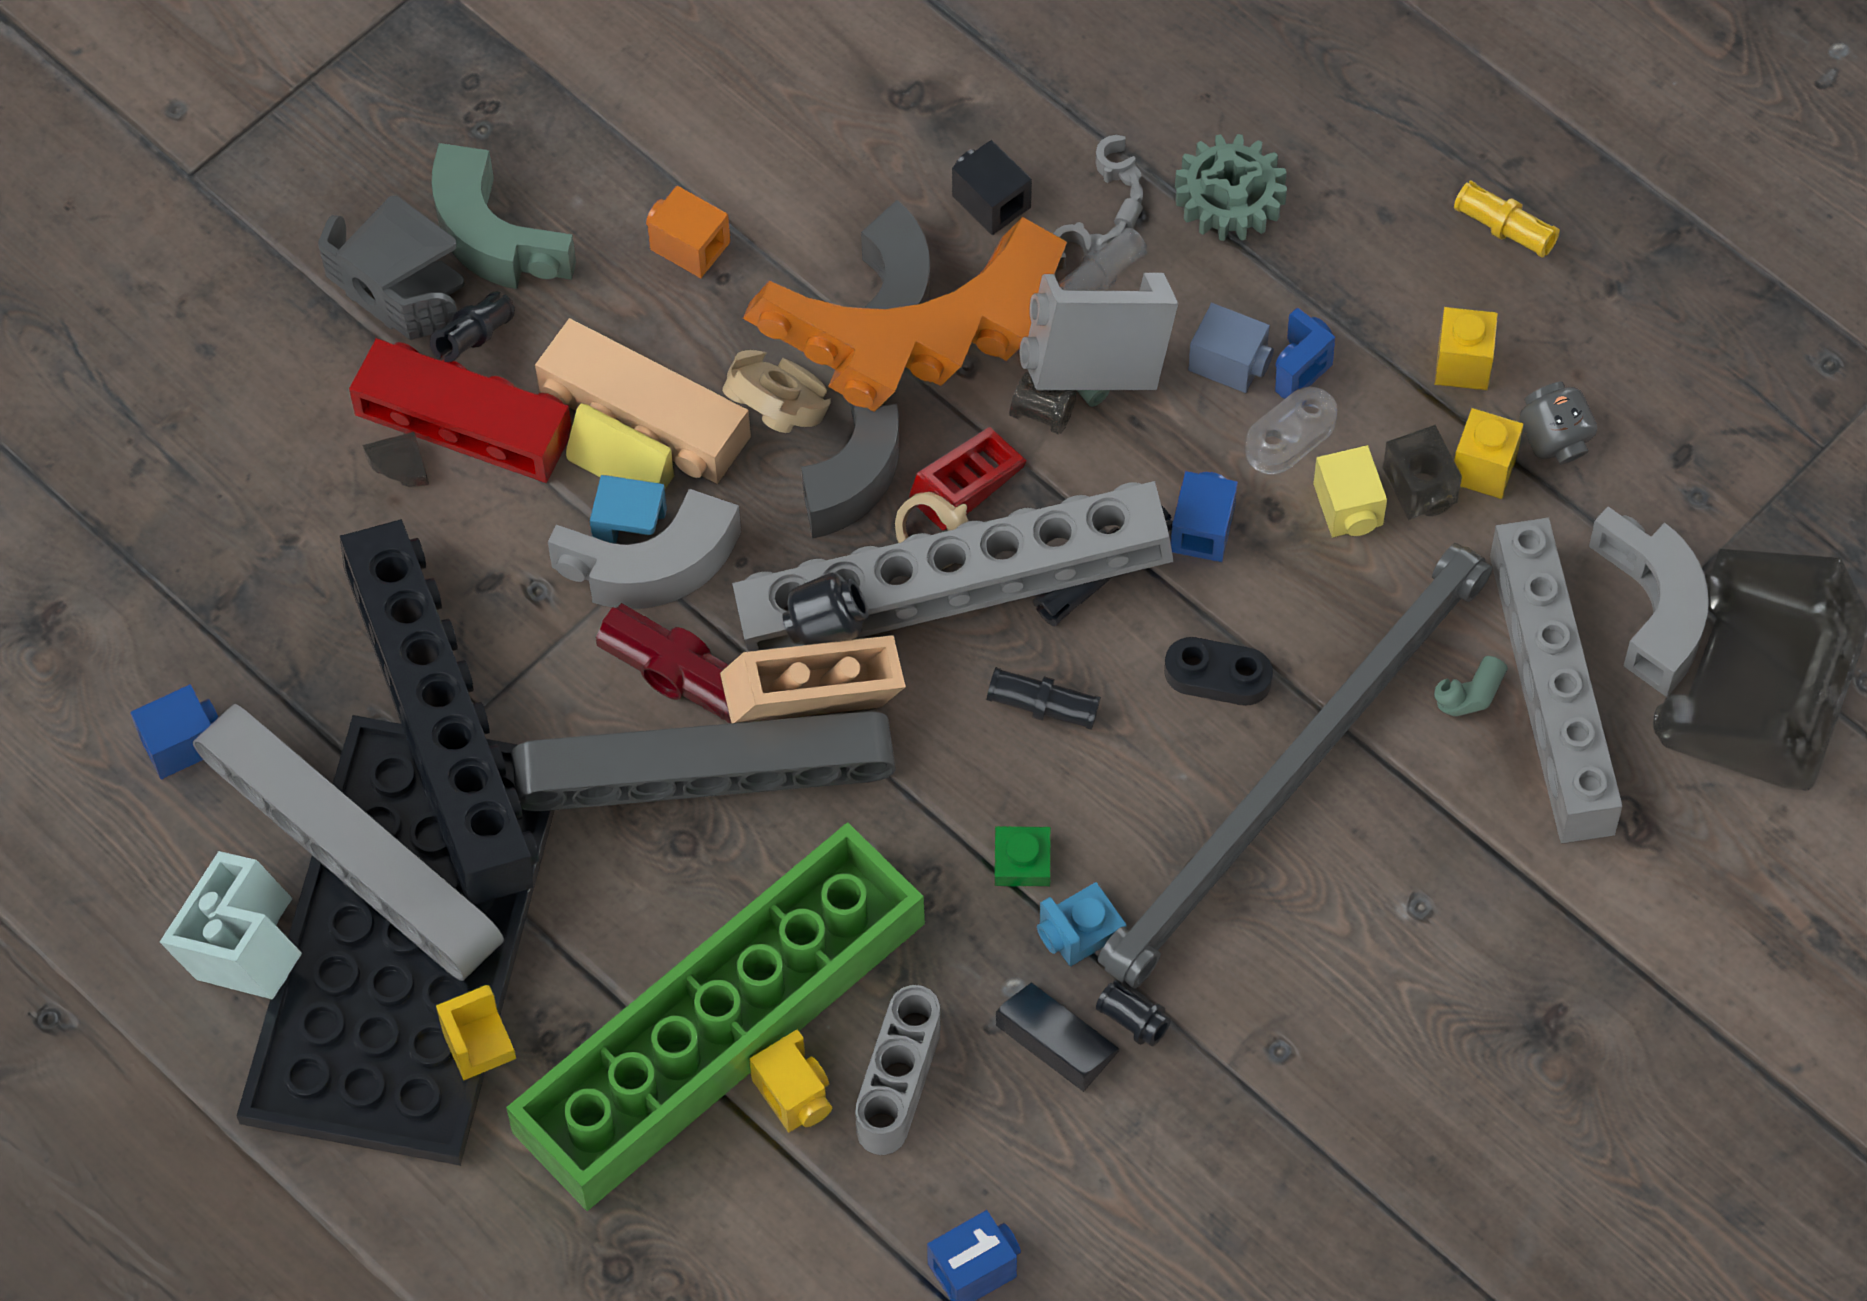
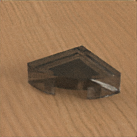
[363,432,429,487]

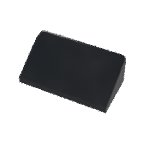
[996,982,1119,1092]

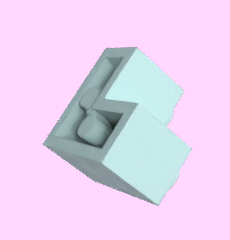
[160,851,302,999]

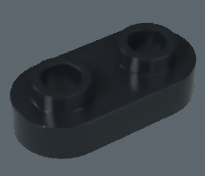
[1164,637,1273,706]

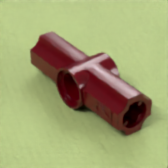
[595,603,731,723]

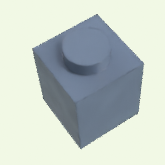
[1188,302,1274,393]

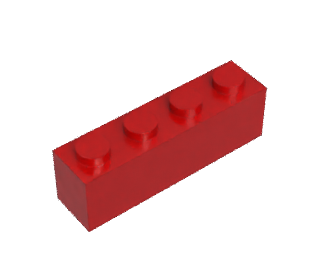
[349,338,572,483]

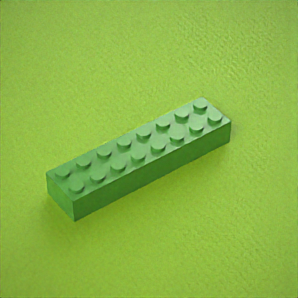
[506,822,925,1211]

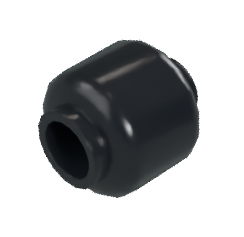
[782,572,868,645]

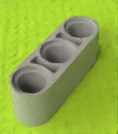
[855,985,941,1155]

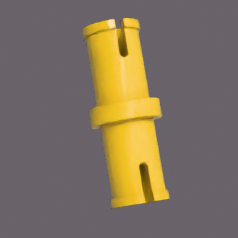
[1454,180,1559,258]

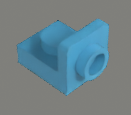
[1037,882,1127,967]

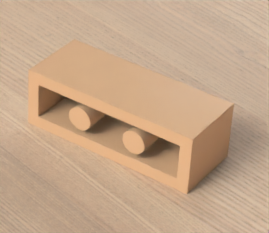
[720,635,906,723]

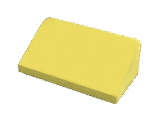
[566,403,674,489]

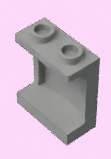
[1020,273,1178,390]

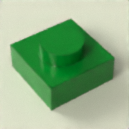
[995,826,1051,886]

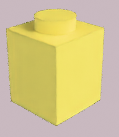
[1313,445,1387,538]

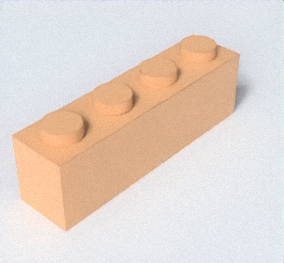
[535,318,751,484]

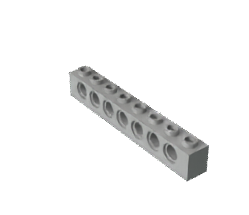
[732,481,1173,652]

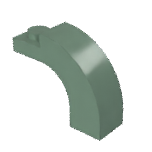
[432,143,576,289]

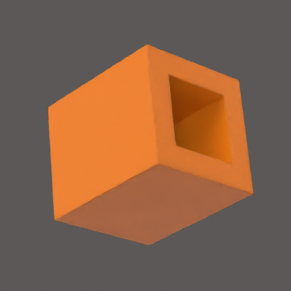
[646,185,731,278]

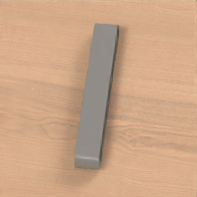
[193,704,504,981]

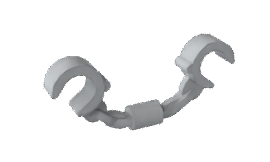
[1053,135,1143,269]

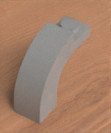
[548,489,741,609]
[1589,507,1709,697]

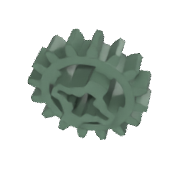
[1175,134,1287,241]

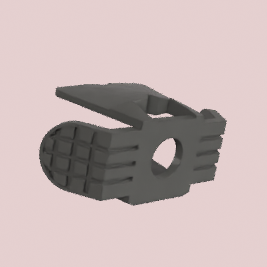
[318,196,465,340]

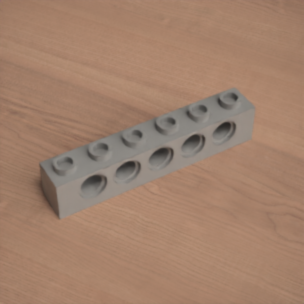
[1490,517,1623,843]

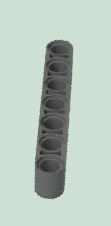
[511,712,896,811]

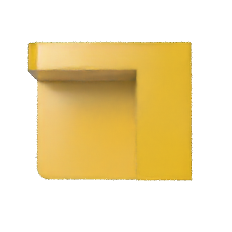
[436,985,516,1081]

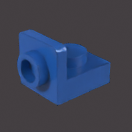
[1275,308,1335,404]

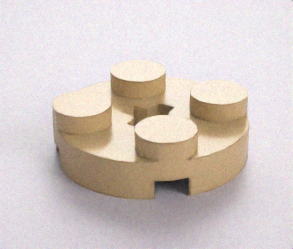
[722,350,831,433]

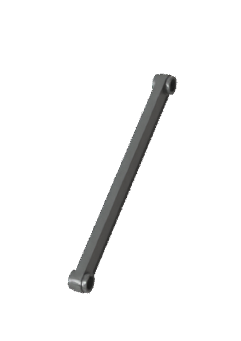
[1098,543,1492,989]

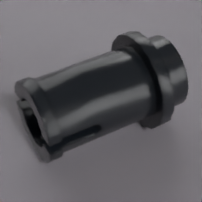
[1096,980,1171,1046]

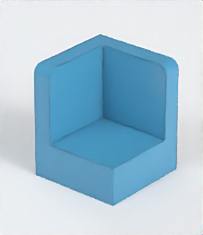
[590,475,667,544]

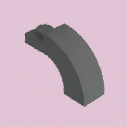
[861,200,930,309]
[801,403,899,539]

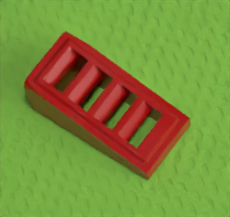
[909,427,1027,530]

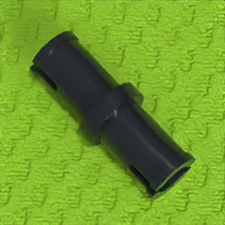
[430,291,515,362]
[986,667,1101,730]

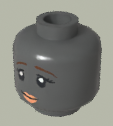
[1519,381,1598,465]

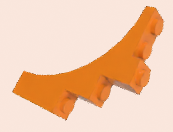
[743,217,1067,412]

